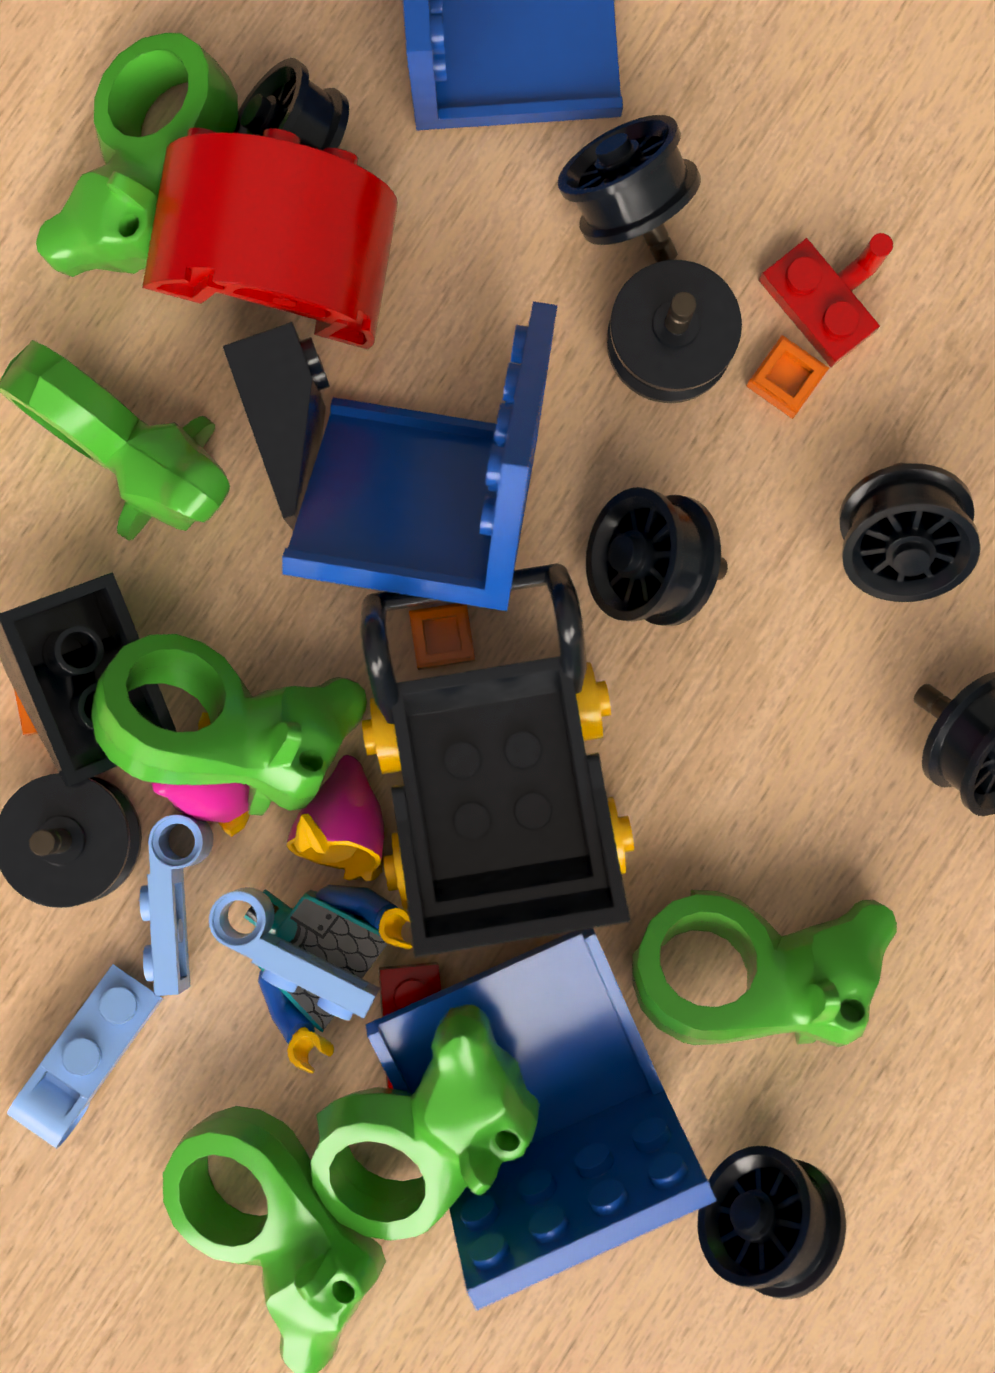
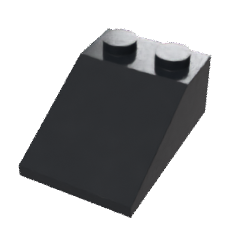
[223,322,330,530]
[0,572,177,787]

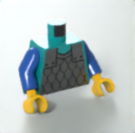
[244,885,413,1074]

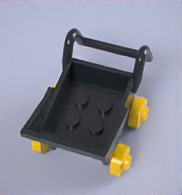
[361,563,634,957]

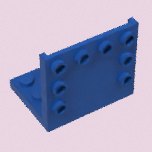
[403,0,623,131]
[282,301,558,611]
[366,928,716,1311]

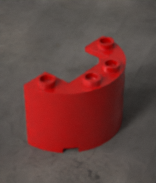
[142,128,398,350]

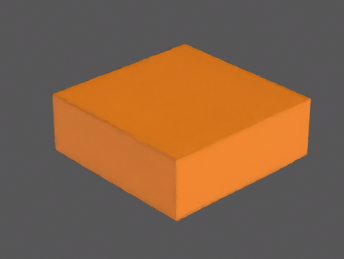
[746,335,829,419]
[409,603,475,670]

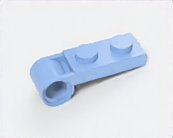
[139,814,213,996]
[209,887,380,1020]
[7,964,163,1149]

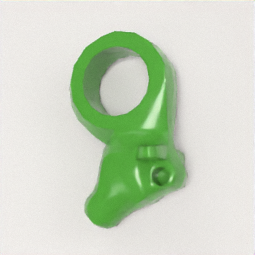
[36,33,238,277]
[0,340,230,541]
[92,634,367,816]
[632,890,897,1047]
[311,1005,540,1241]
[163,1106,386,1373]

